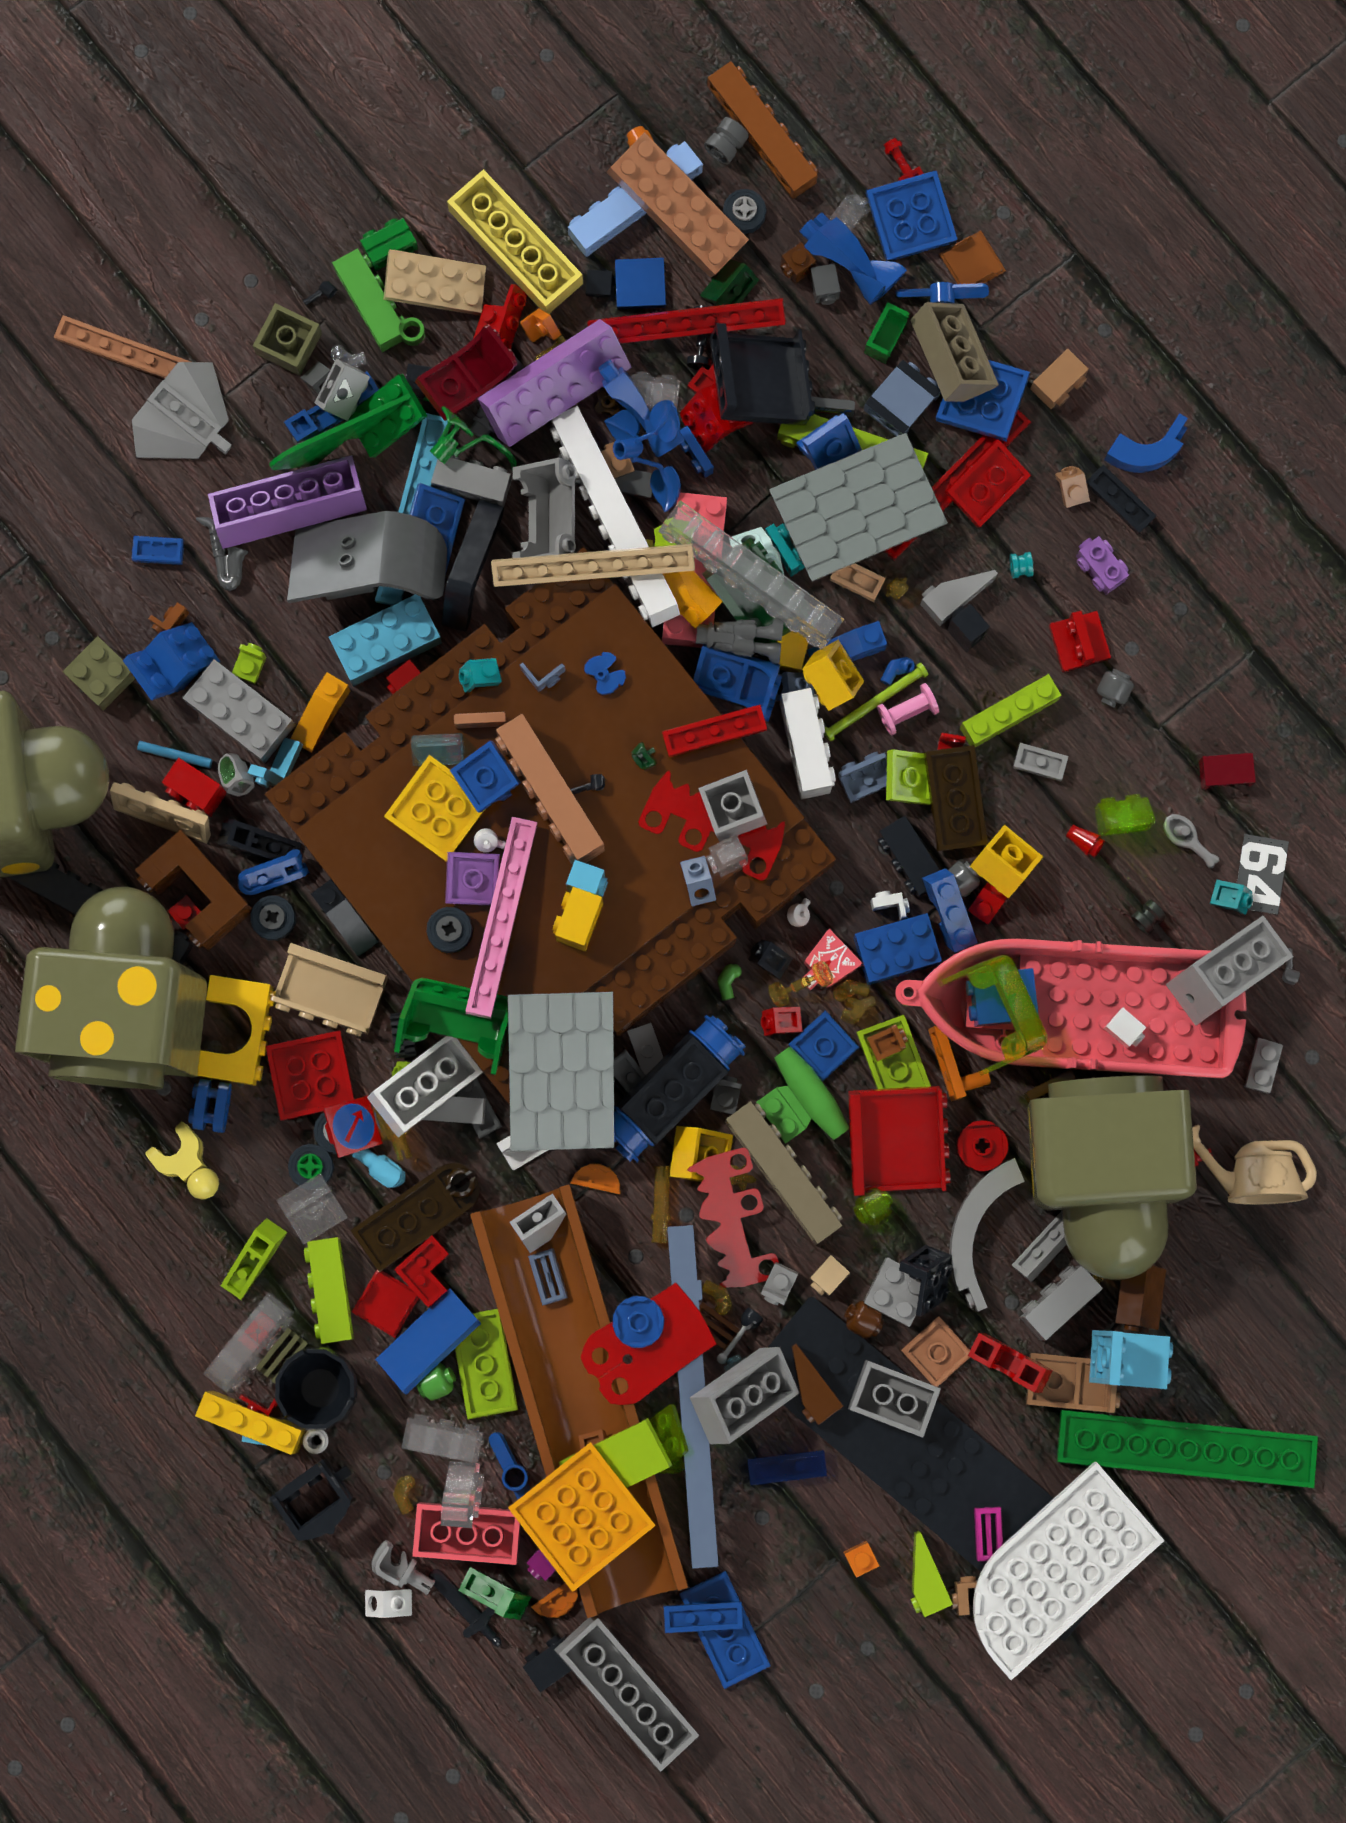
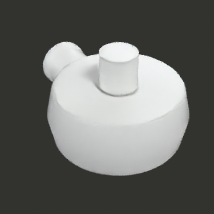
[474,828,506,852]
[787,898,811,927]

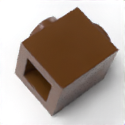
[780,242,816,284]

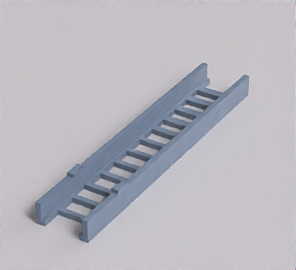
[667,1225,718,1568]

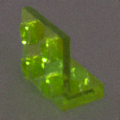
[649,1404,688,1474]

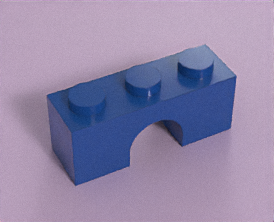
[922,869,978,952]

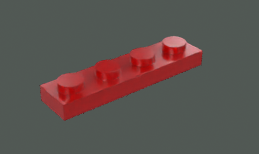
[662,705,767,757]

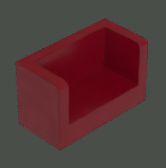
[1199,753,1256,790]

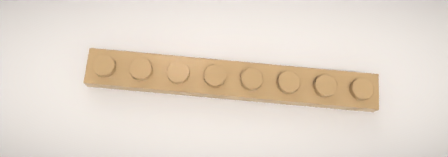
[491,544,695,587]

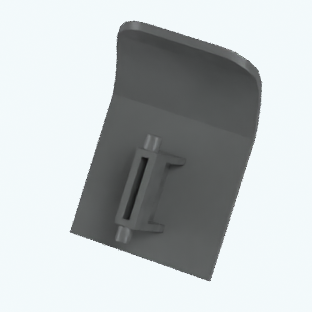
[287,511,447,603]

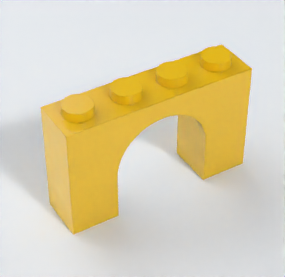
[197,975,276,1086]
[195,1391,307,1455]

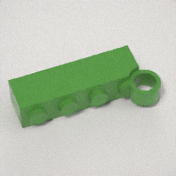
[332,248,425,352]

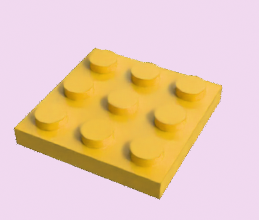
[384,755,485,862]

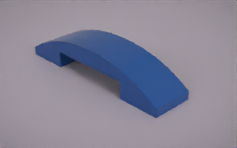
[284,371,379,443]

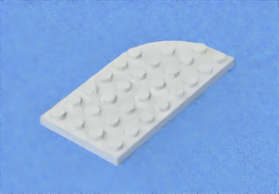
[973,1462,1164,1680]

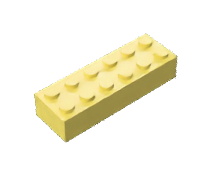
[447,169,583,314]

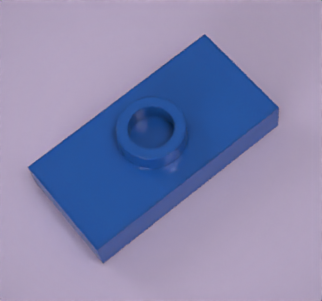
[132,536,184,565]

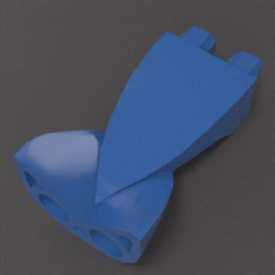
[799,213,907,305]
[598,359,685,457]

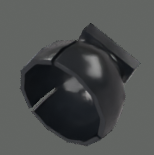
[275,1347,357,1430]

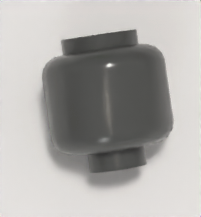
[1097,668,1134,707]
[948,861,980,898]

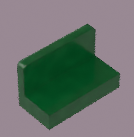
[700,259,759,306]

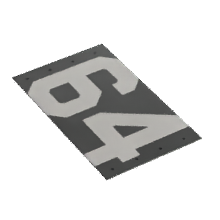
[1237,834,1289,915]

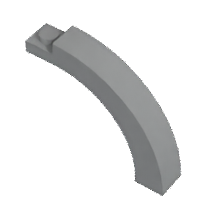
[949,1158,1025,1311]

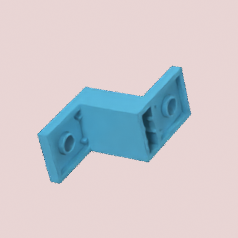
[1089,1330,1173,1389]

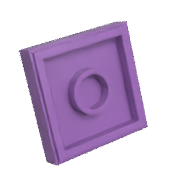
[445,852,500,905]

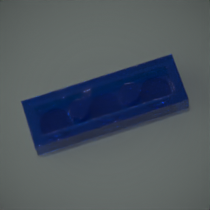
[747,1450,827,1485]

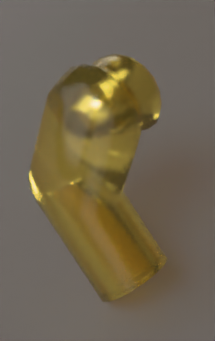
[833,980,871,1002]
[702,1280,732,1315]
[393,1475,415,1515]

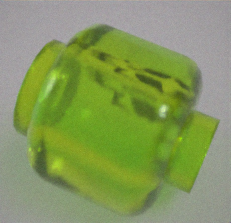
[853,1188,893,1226]

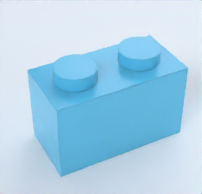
[566,860,608,896]

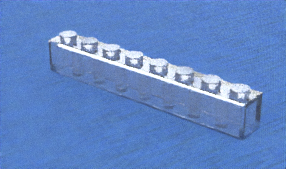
[658,500,844,649]

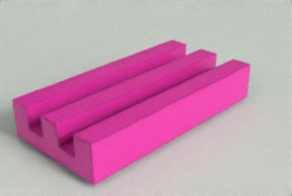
[974,1506,1003,1561]

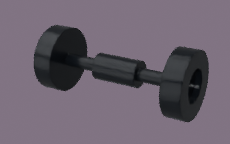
[687,305,712,370]

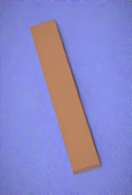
[54,315,190,379]

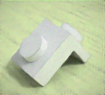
[870,891,910,921]

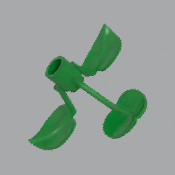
[423,396,517,471]

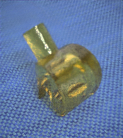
[840,996,876,1024]

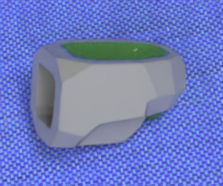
[218,753,255,797]

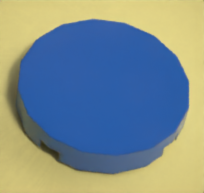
[613,1296,664,1348]

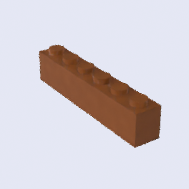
[707,61,818,199]

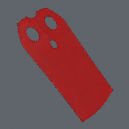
[580,1283,716,1405]

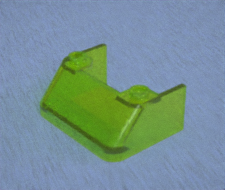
[939,955,1048,1076]

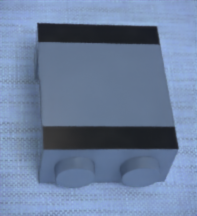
[864,360,941,436]

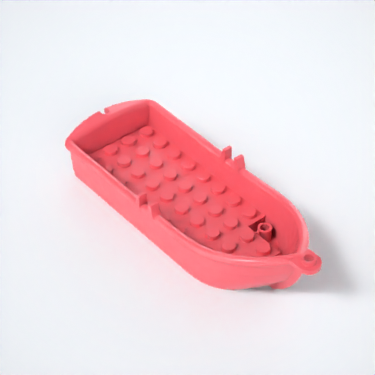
[895,939,1247,1078]

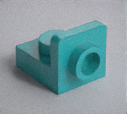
[1210,880,1253,915]

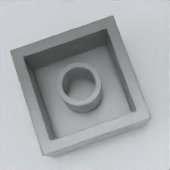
[698,770,767,842]
[863,1257,921,1327]

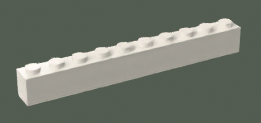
[549,406,680,627]

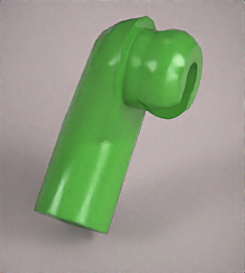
[717,964,742,1001]

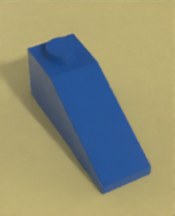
[807,621,887,661]

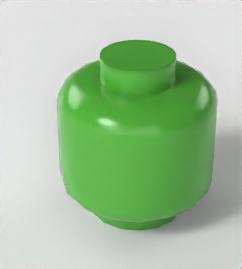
[416,1363,456,1401]

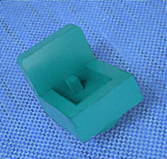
[459,658,502,692]

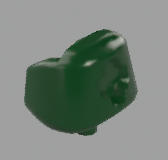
[631,742,657,770]

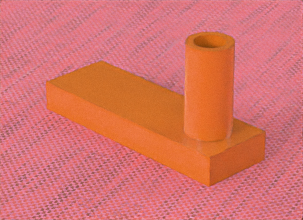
[928,1026,991,1102]

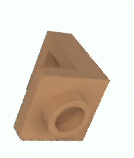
[601,442,635,479]
[1055,466,1090,508]
[951,1576,978,1615]

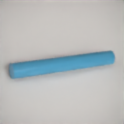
[137,741,212,769]

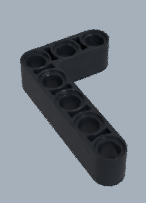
[442,500,504,632]

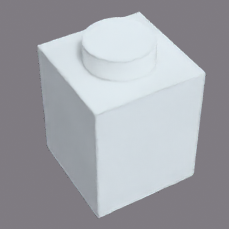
[1104,1008,1146,1048]

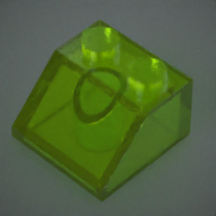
[1094,794,1156,836]

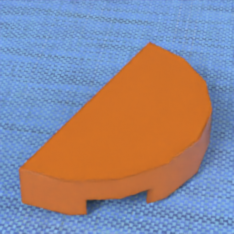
[570,1164,620,1195]
[531,1583,578,1618]

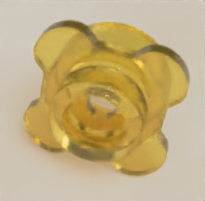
[885,577,910,600]

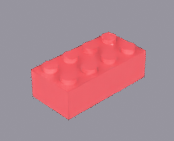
[412,1502,521,1565]

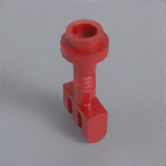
[883,138,924,181]

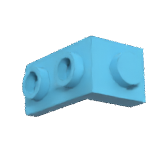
[247,738,303,788]

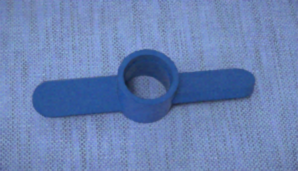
[896,282,989,303]
[489,1432,531,1500]

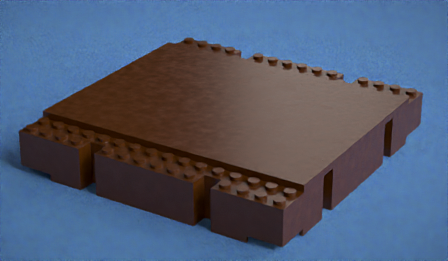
[265,547,836,1105]

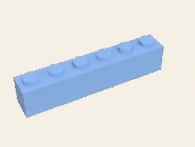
[568,141,703,257]

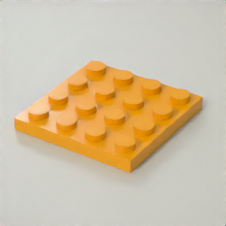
[508,1442,656,1592]

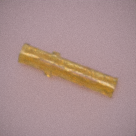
[650,1166,671,1244]

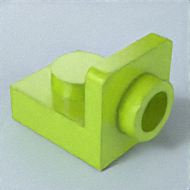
[232,643,267,685]

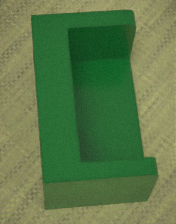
[864,302,910,364]

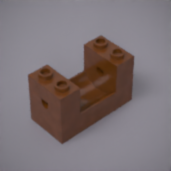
[135,830,252,951]

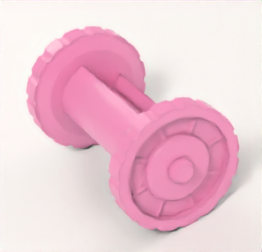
[877,683,940,736]

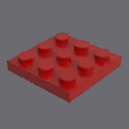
[266,1030,355,1121]

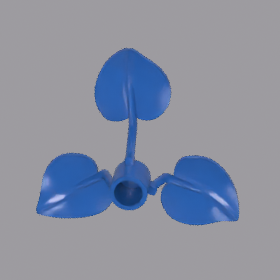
[604,400,681,512]

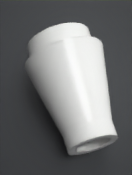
[303,1430,328,1454]

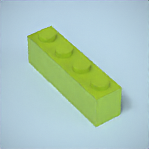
[960,674,1061,748]
[304,1237,354,1344]

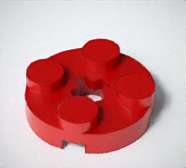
[957,1120,1008,1172]

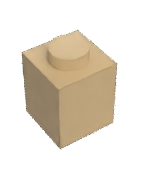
[809,1255,850,1296]

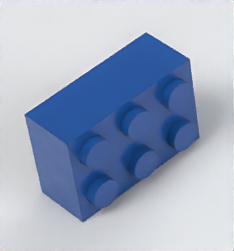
[853,913,942,985]

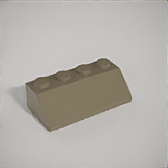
[910,302,999,402]

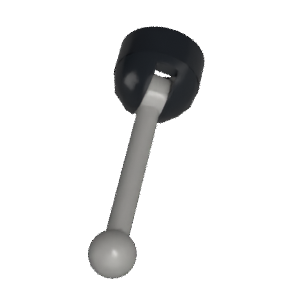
[717,1308,764,1364]

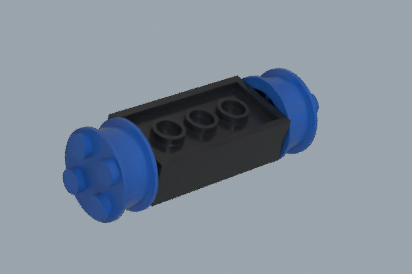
[614,1015,746,1162]

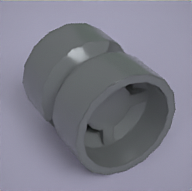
[704,117,749,165]

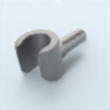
[1282,948,1300,985]

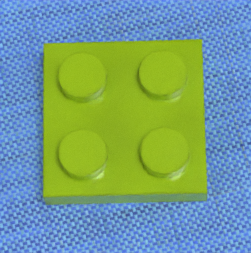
[886,749,931,805]

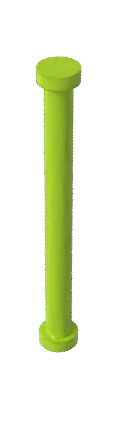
[824,663,928,742]

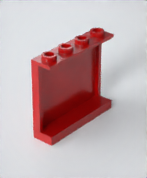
[848,1086,950,1196]

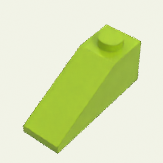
[220,1218,287,1300]
[910,1531,953,1617]

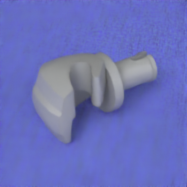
[371,1540,435,1595]

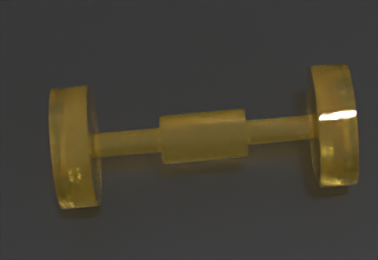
[769,961,833,1007]

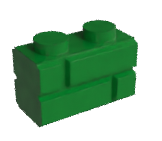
[360,218,418,272]

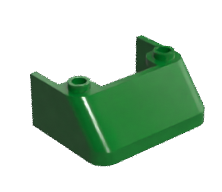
[394,978,508,1075]

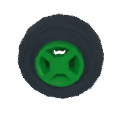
[288,1144,334,1190]

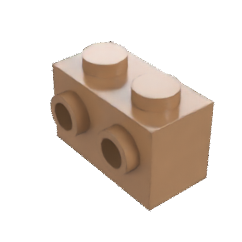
[1030,349,1089,409]

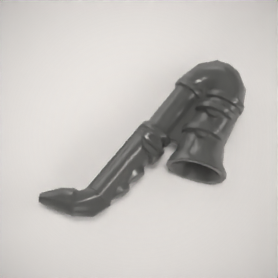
[196,517,248,591]

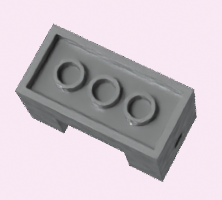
[1166,916,1294,1026]

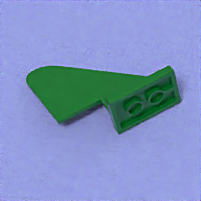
[269,374,427,470]

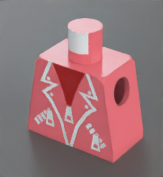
[800,929,863,991]

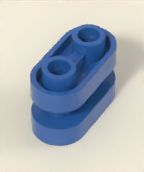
[189,1079,232,1133]

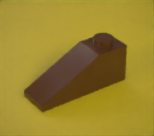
[791,1344,843,1425]

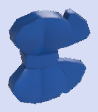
[584,652,626,696]

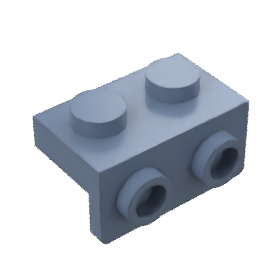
[838,751,887,803]

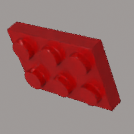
[945,439,1031,527]

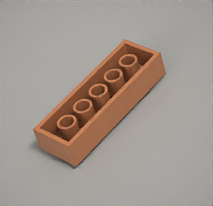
[607,132,749,278]
[495,714,605,864]

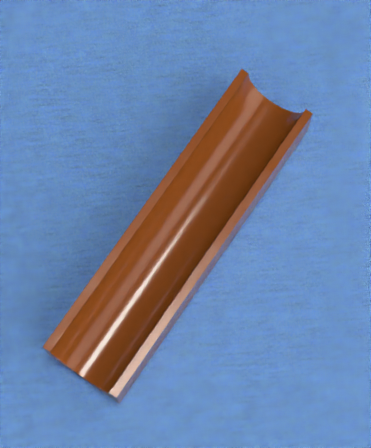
[470,1185,688,1618]

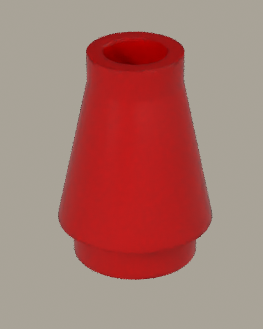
[1066,824,1105,858]

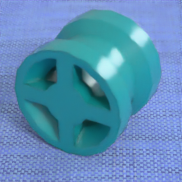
[1009,552,1033,579]

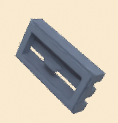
[528,1248,568,1305]

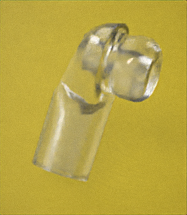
[331,345,367,367]

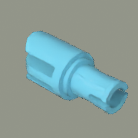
[352,1149,406,1188]

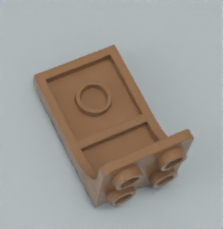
[1026,1353,1120,1413]

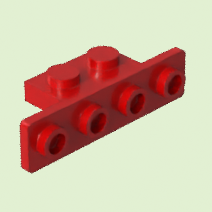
[473,284,527,350]

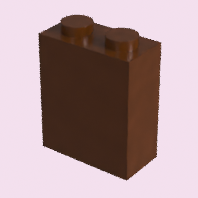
[1116,1266,1166,1334]

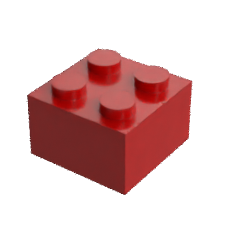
[162,757,227,818]

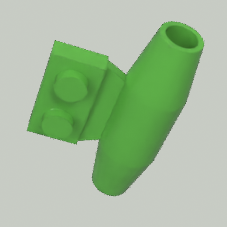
[756,1046,850,1144]

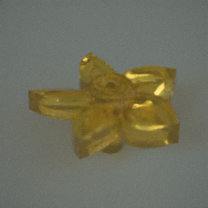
[730,1165,757,1191]

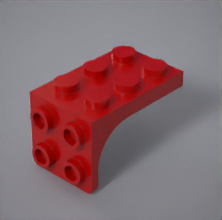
[680,383,754,453]

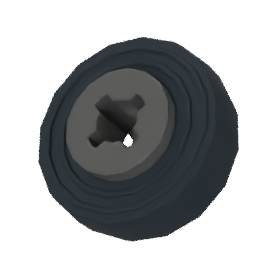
[250,896,296,941]
[426,907,473,953]

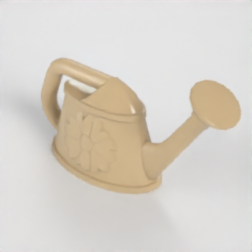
[1192,1125,1317,1205]

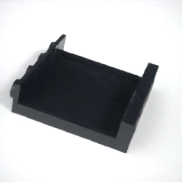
[710,323,815,425]

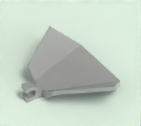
[132,362,232,459]

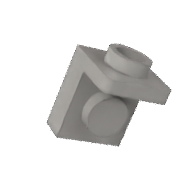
[761,1262,798,1305]

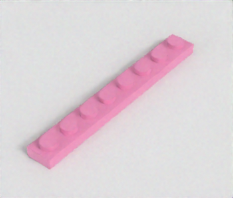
[465,817,537,1019]

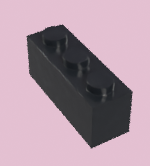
[877,816,940,898]

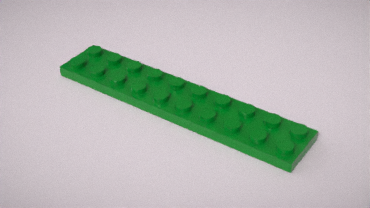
[1056,1410,1318,1488]

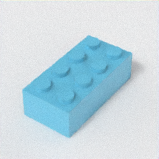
[329,594,442,686]

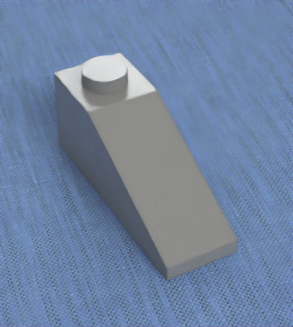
[920,570,998,626]

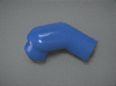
[880,657,915,686]

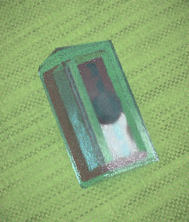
[411,733,464,766]

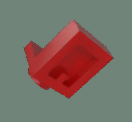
[761,1007,803,1036]

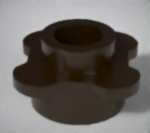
[595,389,619,416]

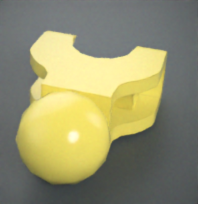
[146,1121,219,1200]

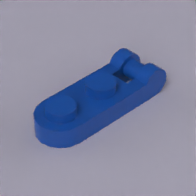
[237,849,309,895]

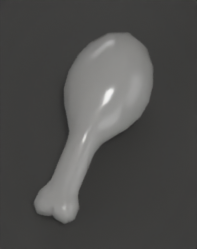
[1163,814,1219,868]

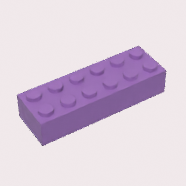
[477,319,632,447]
[208,455,367,549]

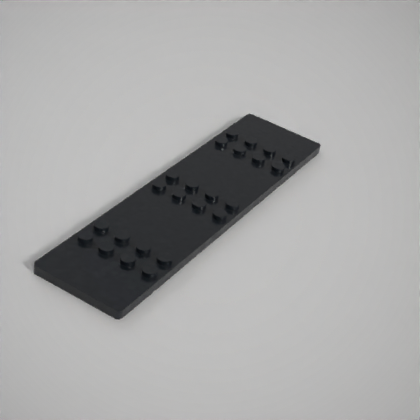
[767,1297,1094,1640]

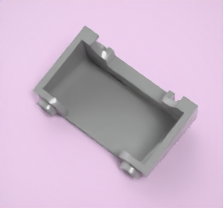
[512,458,576,558]

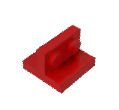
[1049,610,1111,673]

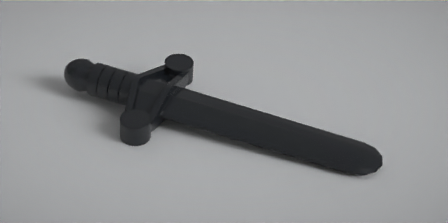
[429,1569,502,1647]

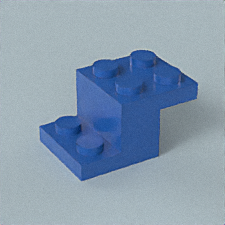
[123,622,221,700]

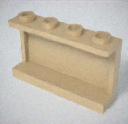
[271,943,388,1037]

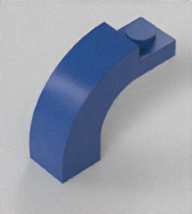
[1104,413,1188,473]

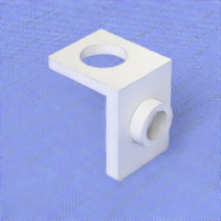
[365,1589,412,1618]

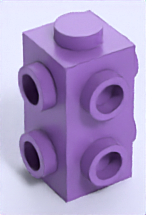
[1076,536,1129,595]

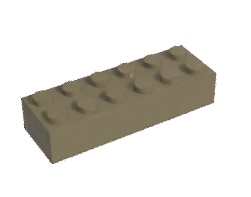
[725,1101,843,1245]

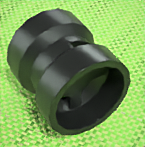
[1131,899,1166,935]

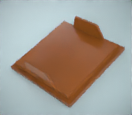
[939,230,1006,284]

